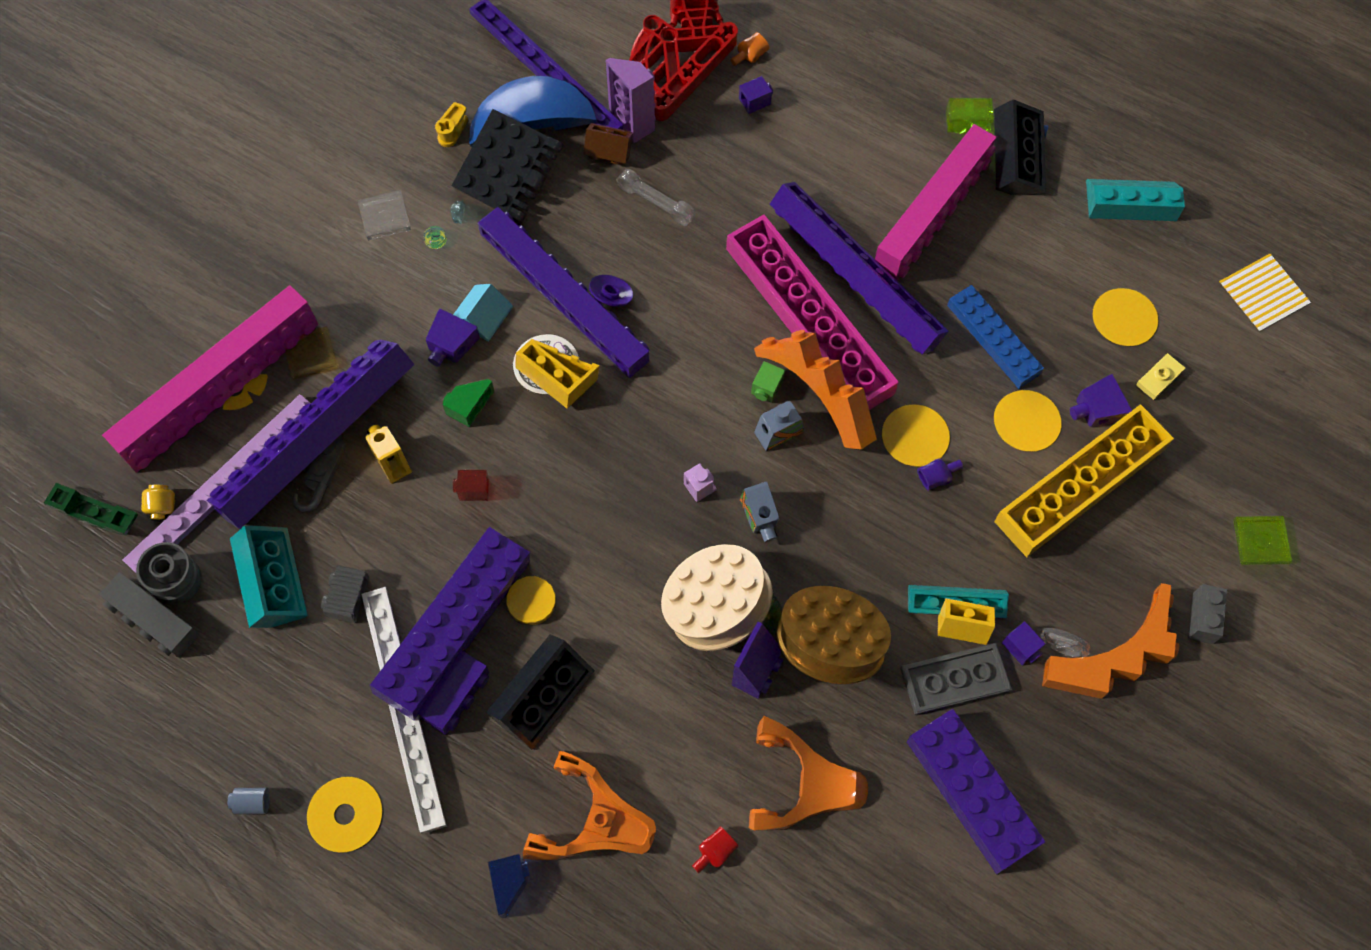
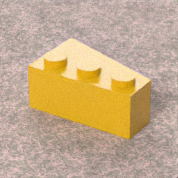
[515,339,599,409]

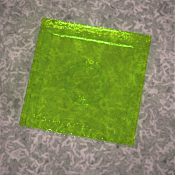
[1233,516,1292,565]

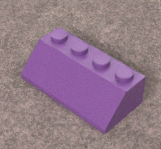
[606,58,656,143]

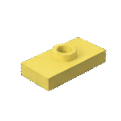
[1136,353,1185,400]

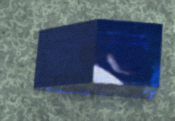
[488,854,530,918]

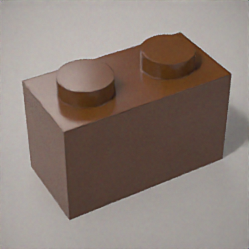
[583,123,633,164]

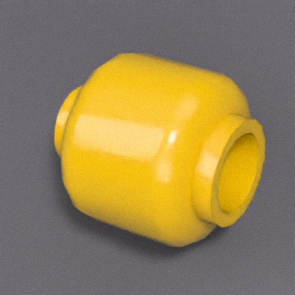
[141,485,175,520]

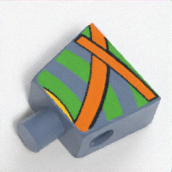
[754,401,805,451]
[740,482,779,542]

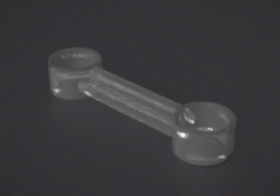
[616,169,696,226]

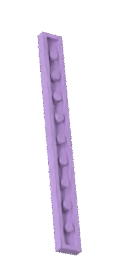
[123,394,311,573]

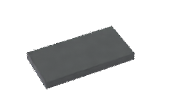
[900,643,1012,715]

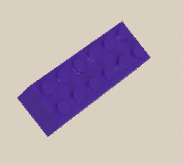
[907,709,1045,875]

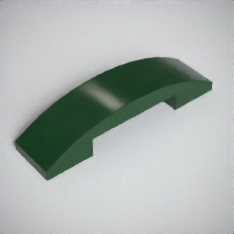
[44,483,138,535]

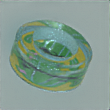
[423,226,447,249]

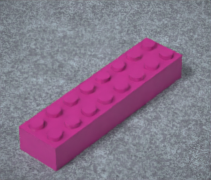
[875,124,996,280]

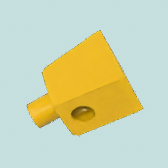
[366,425,412,484]

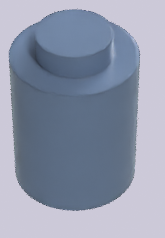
[227,788,270,814]

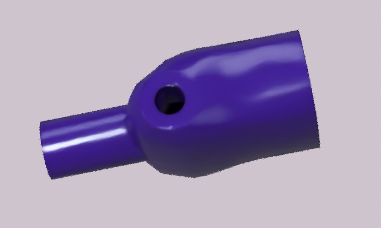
[917,458,963,490]

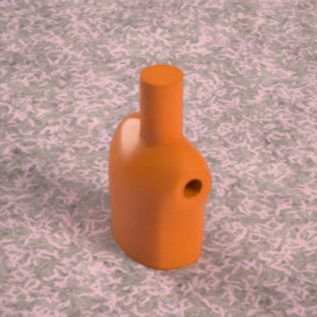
[731,32,769,66]

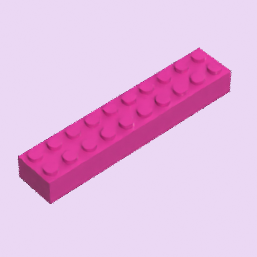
[726,214,899,410]
[102,285,319,473]

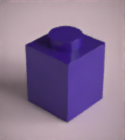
[739,76,773,114]
[1002,621,1045,665]

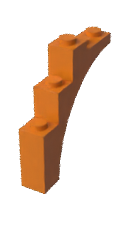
[754,330,877,449]
[1042,583,1179,699]

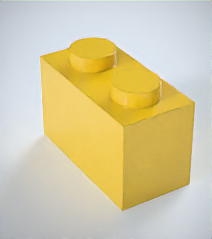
[938,598,995,645]

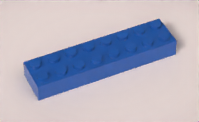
[947,285,1044,389]

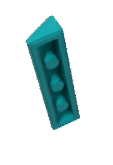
[908,585,1009,618]

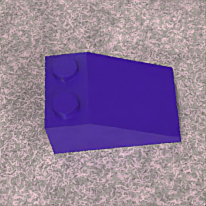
[732,621,784,699]

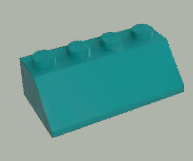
[1086,179,1185,221]
[230,525,308,628]

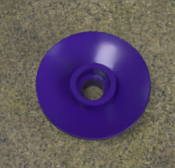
[589,275,633,306]

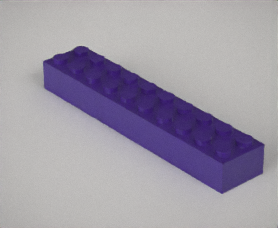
[207,340,415,529]

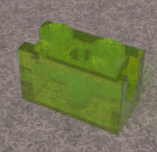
[946,98,994,133]

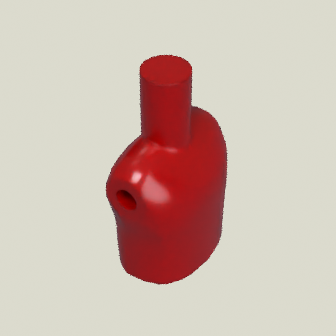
[692,826,739,874]

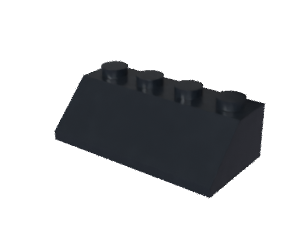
[994,99,1046,195]
[486,634,595,750]

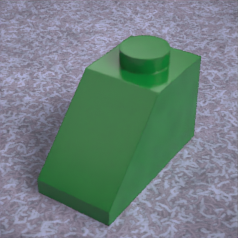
[443,379,494,427]

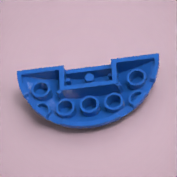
[469,76,597,147]

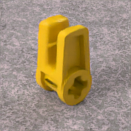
[435,102,468,147]

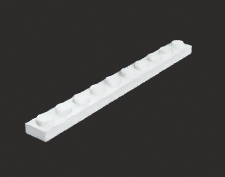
[361,587,447,834]

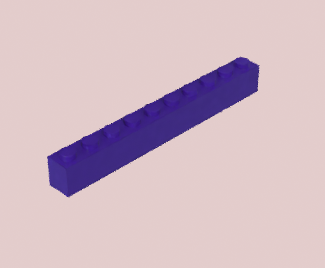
[769,182,949,355]
[478,207,650,378]

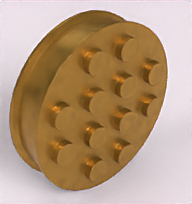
[776,586,891,684]

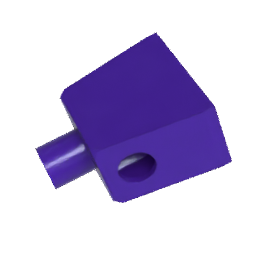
[426,309,480,367]
[1070,374,1132,428]

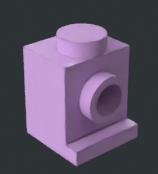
[684,463,717,502]

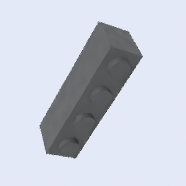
[99,572,199,658]

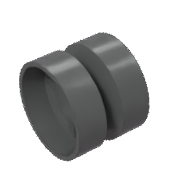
[136,542,202,605]

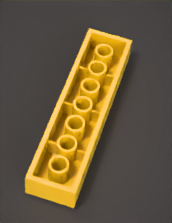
[994,404,1174,558]

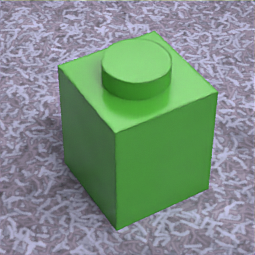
[751,361,785,403]

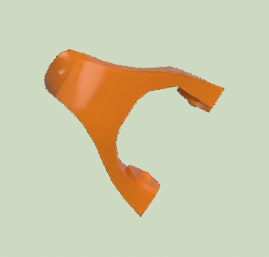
[749,716,868,831]
[523,751,656,860]

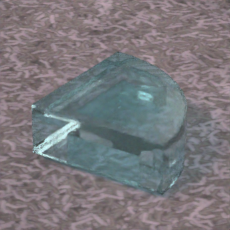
[450,201,465,224]

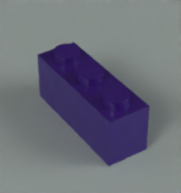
[417,651,490,735]

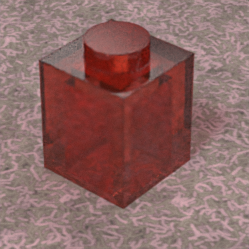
[453,470,489,501]

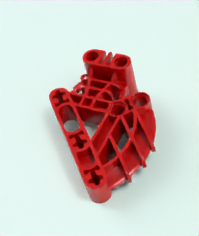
[629,0,738,121]

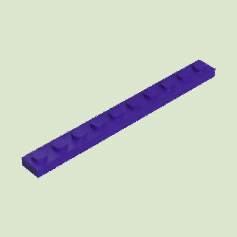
[469,0,624,130]

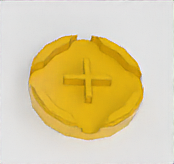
[507,576,556,625]

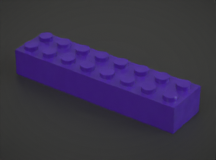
[370,527,530,721]

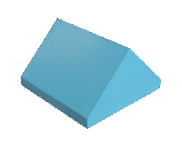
[453,284,513,342]

